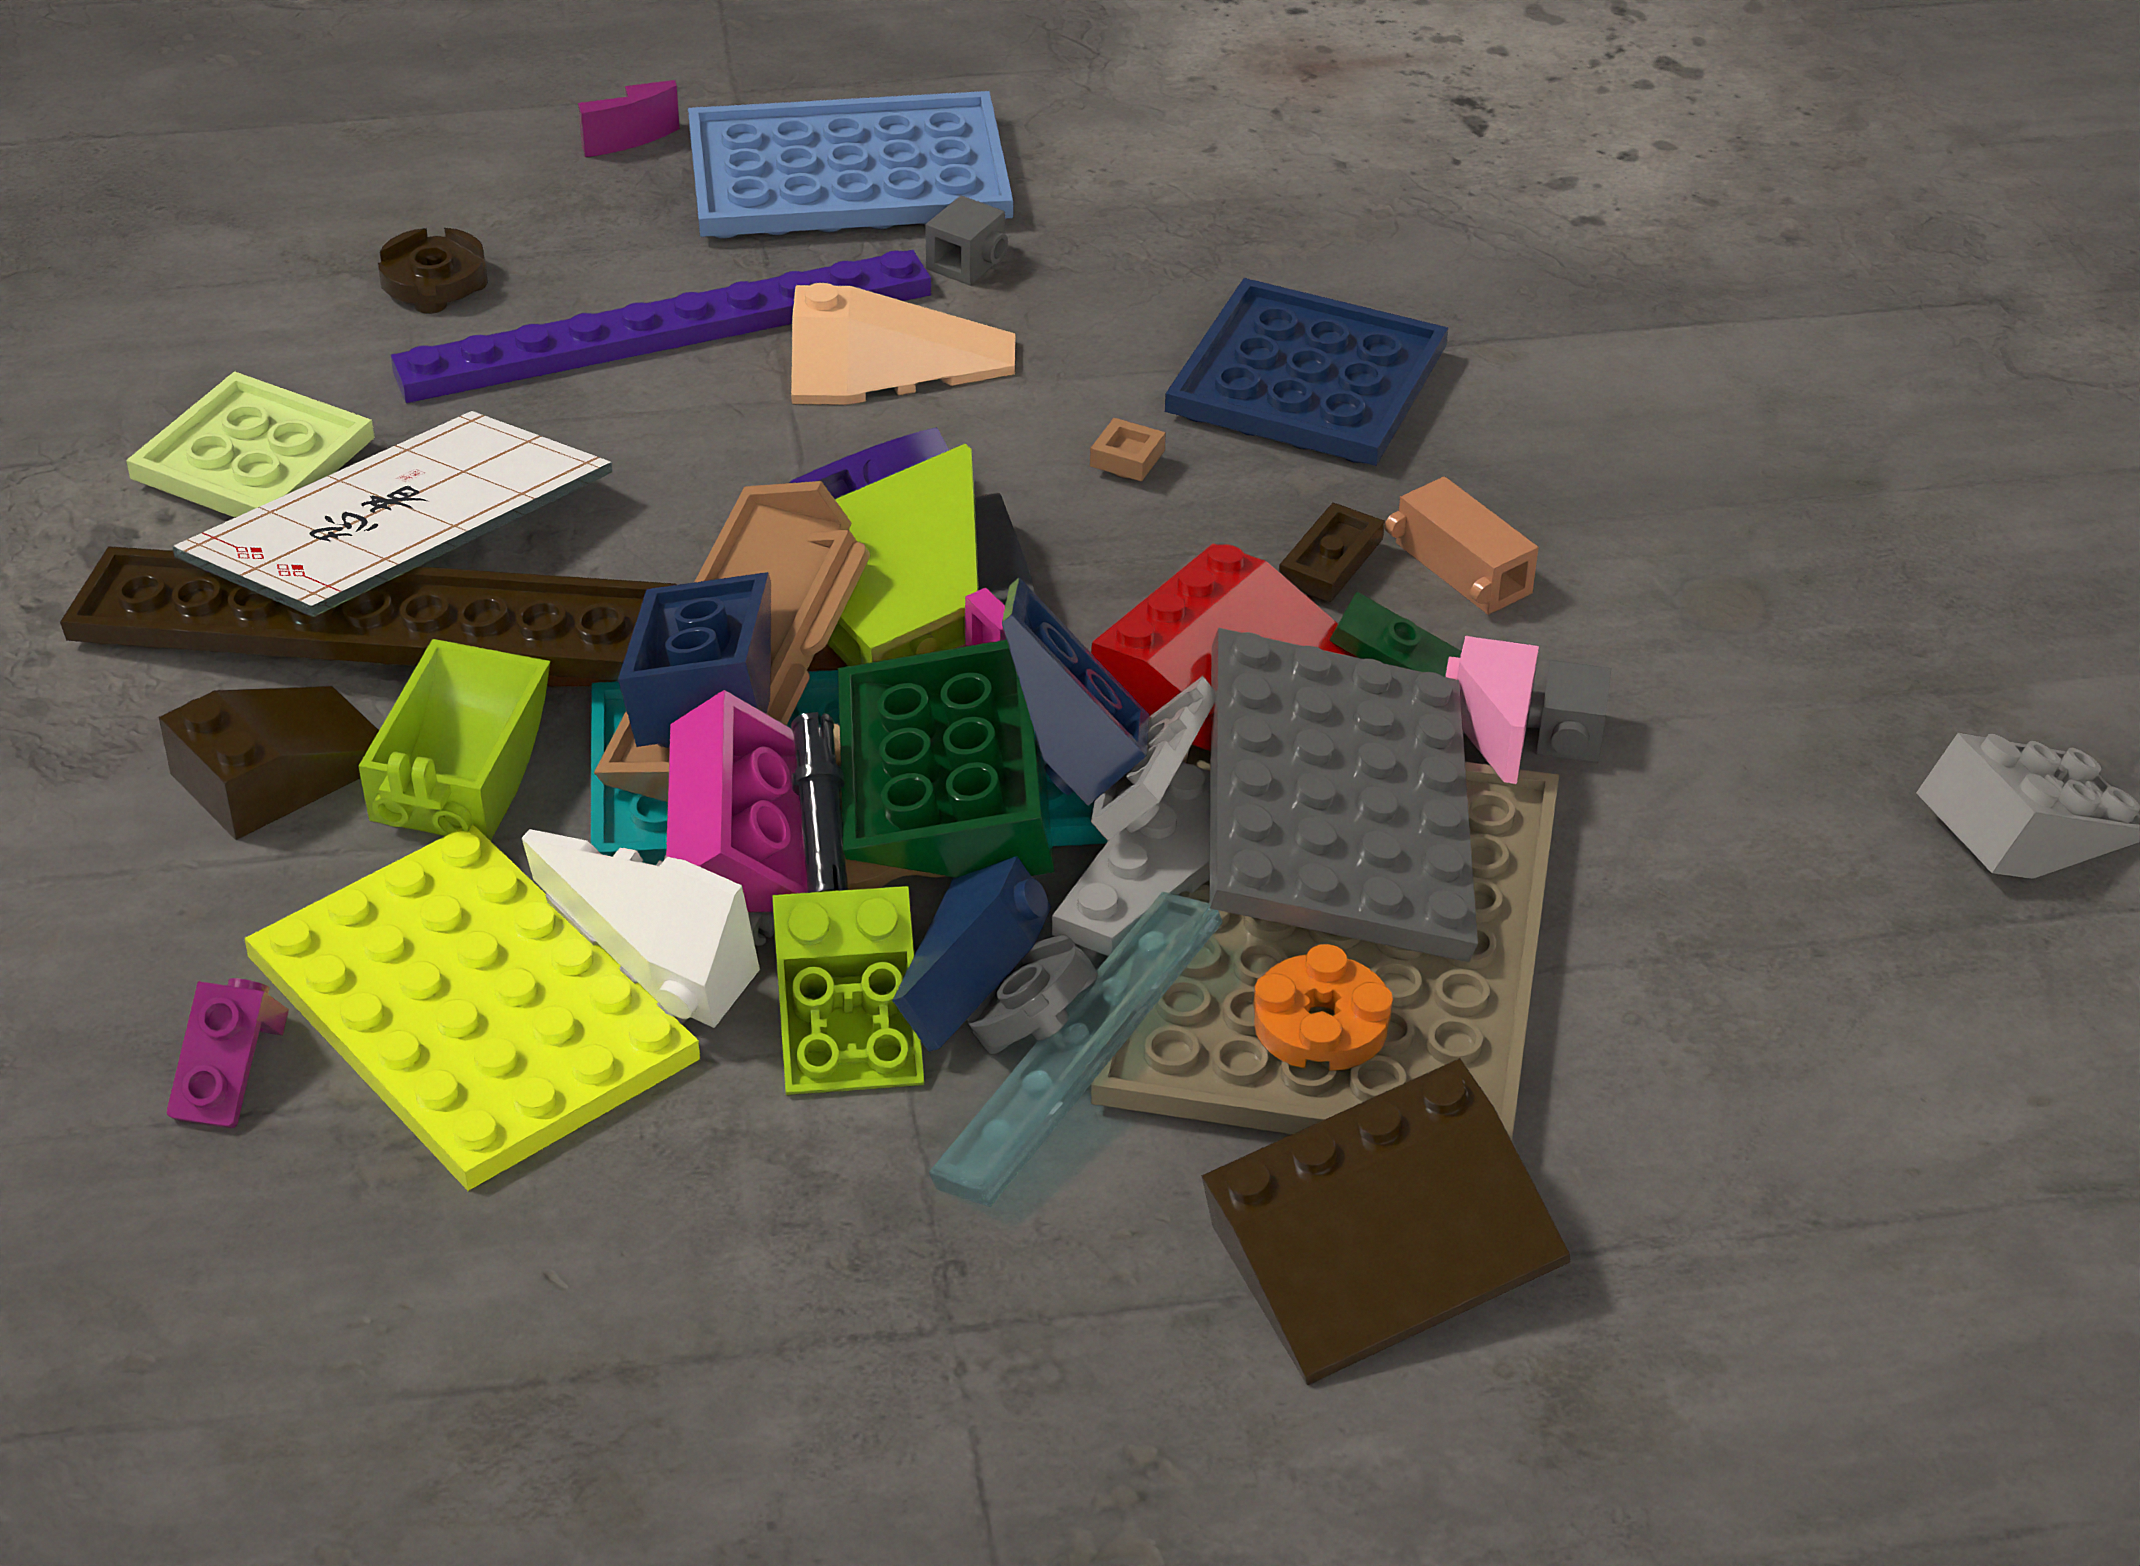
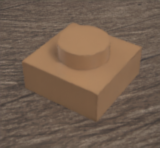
[1090,418,1166,481]

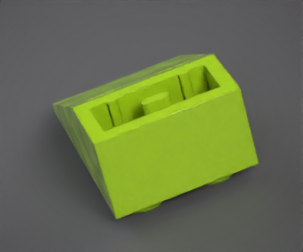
[773,886,924,1095]

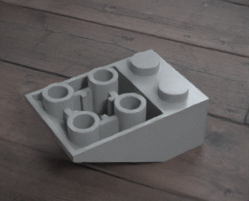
[1916,733,2140,879]

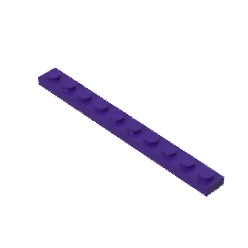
[391,250,931,403]

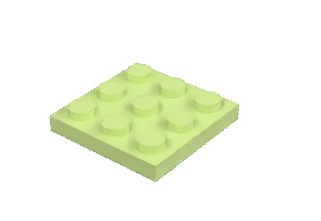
[126,371,374,518]

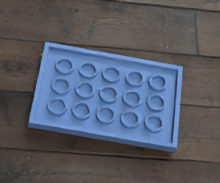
[688,91,1013,238]

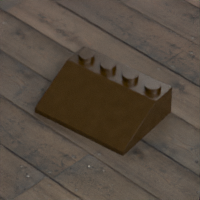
[1201,1058,1571,1386]

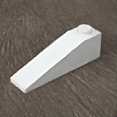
[522,829,760,1028]

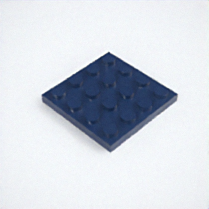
[1165,278,1449,466]

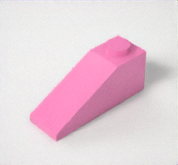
[1446,636,1539,784]

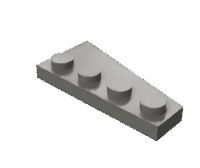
[1052,762,1211,957]

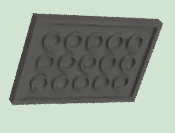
[1209,628,1478,962]

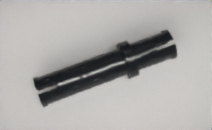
[791,712,849,893]

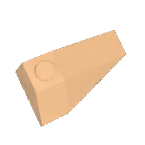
[791,283,1015,405]

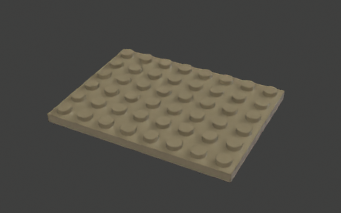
[1091,744,1559,1141]

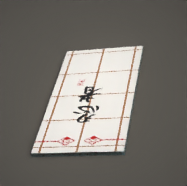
[172,411,613,617]

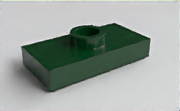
[1329,592,1462,677]

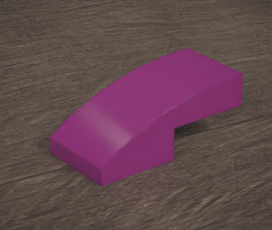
[578,80,680,157]

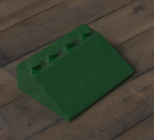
[838,640,1055,878]

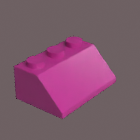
[666,690,808,912]

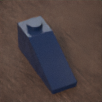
[892,856,1052,1052]

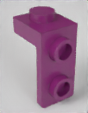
[166,978,289,1129]

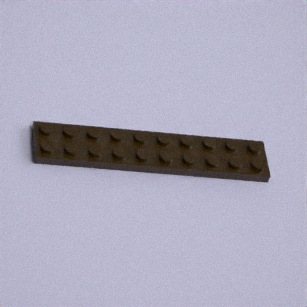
[60,546,677,681]

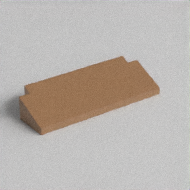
[594,481,870,802]

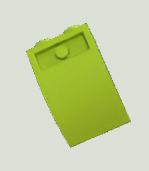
[359,639,550,841]

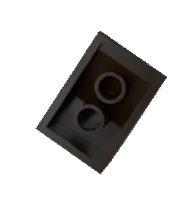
[159,686,379,840]

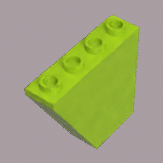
[827,444,979,666]

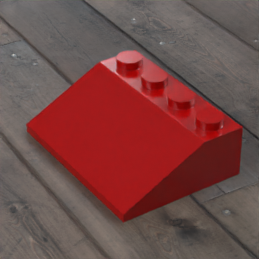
[1091,543,1358,751]

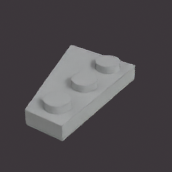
[1091,676,1216,841]

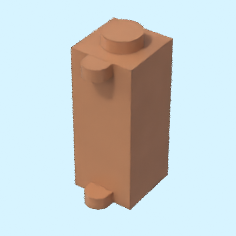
[1384,476,1539,615]

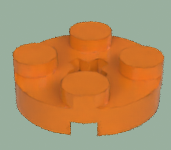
[1253,944,1393,1071]

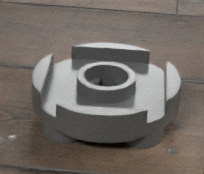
[966,935,1098,1054]

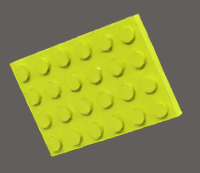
[244,824,700,1191]

